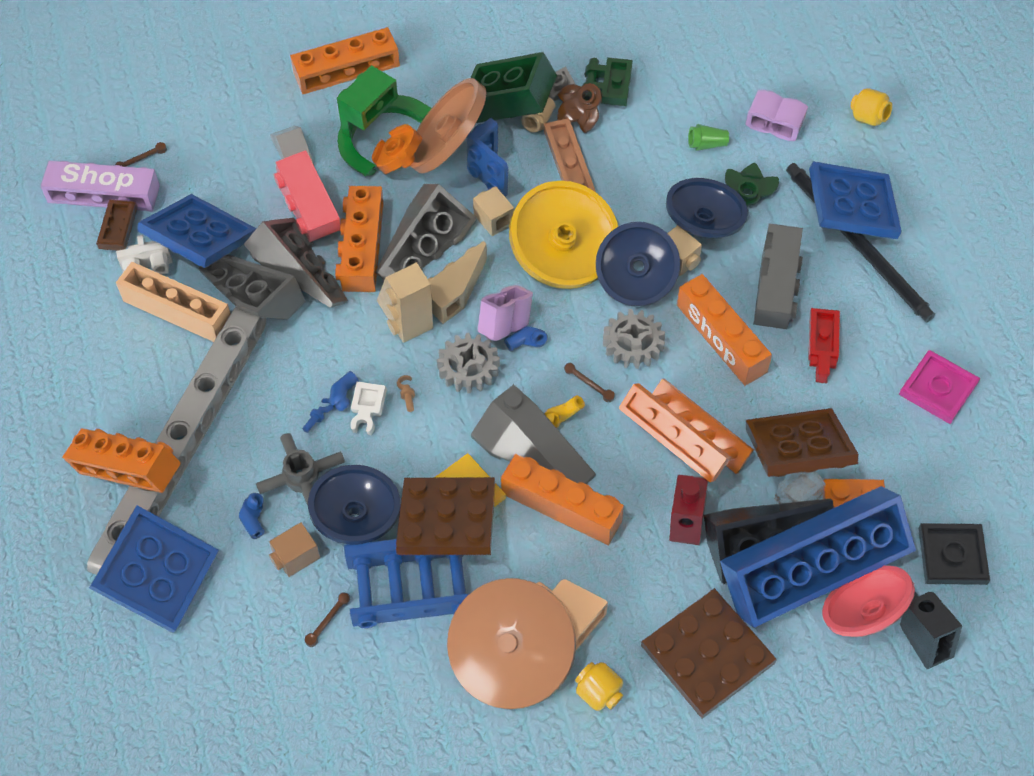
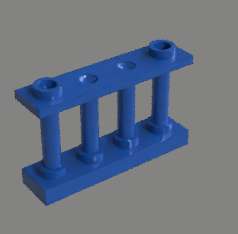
[344,539,470,628]

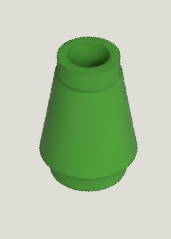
[688,124,729,151]

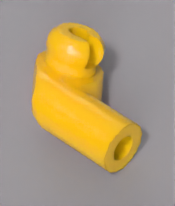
[544,395,585,428]

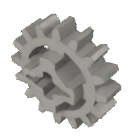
[603,309,665,369]
[437,333,500,393]

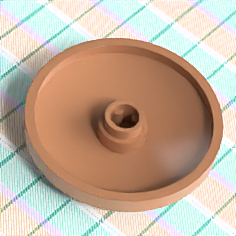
[410,78,486,174]
[447,578,576,709]

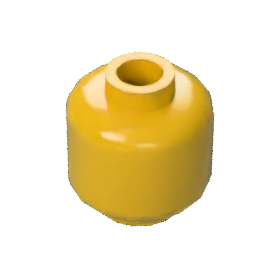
[851,88,892,126]
[575,662,624,711]

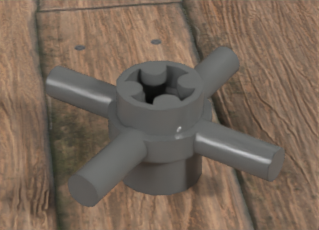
[256,433,345,506]

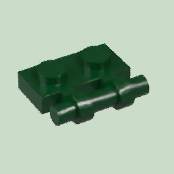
[582,57,633,106]

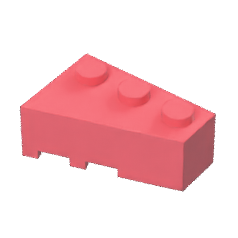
[273,150,340,242]

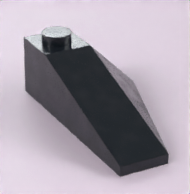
[704,498,834,584]

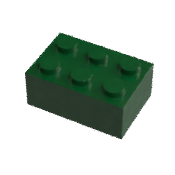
[471,52,557,123]

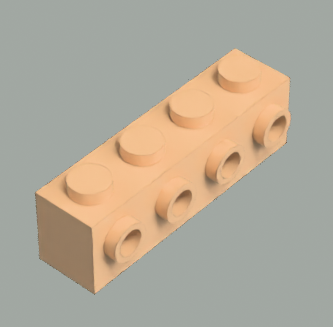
[116,262,231,342]

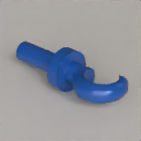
[302,398,334,433]

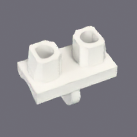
[116,235,172,275]

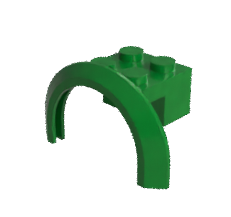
[337,65,431,177]

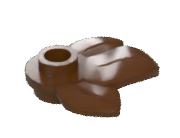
[557,83,602,133]

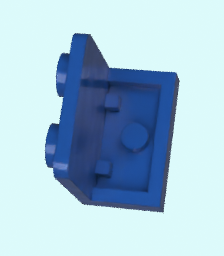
[467,118,508,197]

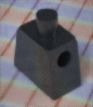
[900,592,962,669]

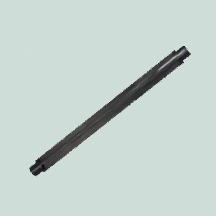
[786,163,935,322]

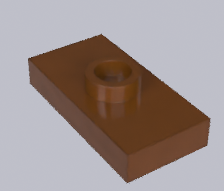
[96,199,138,251]

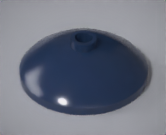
[666,178,748,239]
[596,222,680,306]
[308,465,400,545]

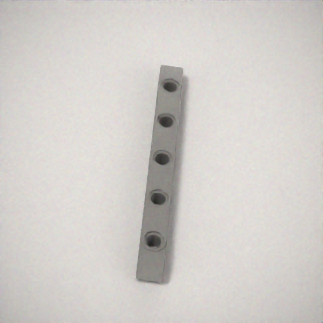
[87,307,266,575]

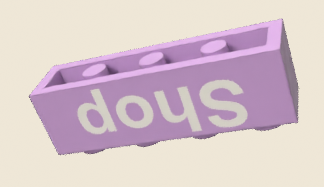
[41,161,160,212]

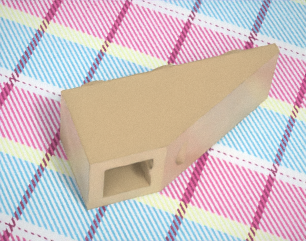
[428,241,487,324]

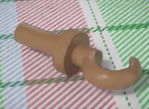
[397,375,415,412]

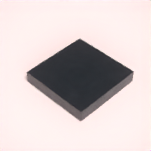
[918,523,990,585]

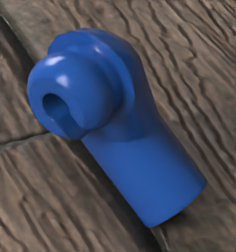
[504,326,548,351]
[330,371,359,411]
[239,493,265,539]

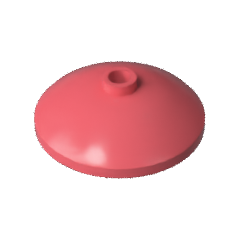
[822,565,915,637]

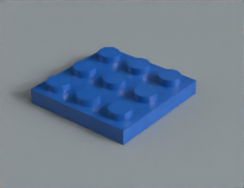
[809,161,902,239]
[138,194,257,268]
[89,505,219,633]

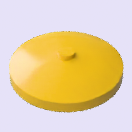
[509,181,618,289]

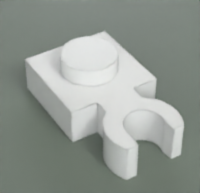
[351,382,387,435]

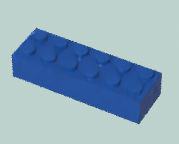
[720,486,916,628]

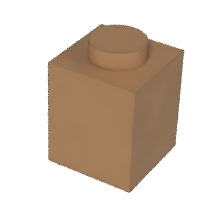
[269,522,320,577]

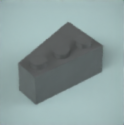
[753,223,803,329]

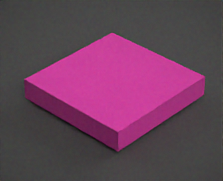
[899,350,980,424]

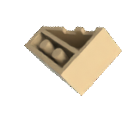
[377,262,433,343]

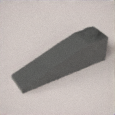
[375,184,477,280]
[244,217,348,307]
[198,254,306,319]
[471,384,596,484]

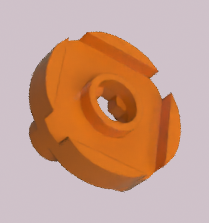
[372,124,423,174]

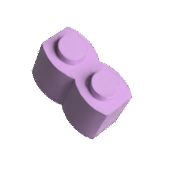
[745,90,808,141]
[478,285,533,341]

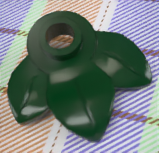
[724,163,779,206]

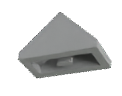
[270,126,314,165]

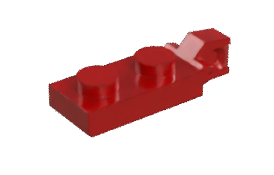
[808,308,840,383]

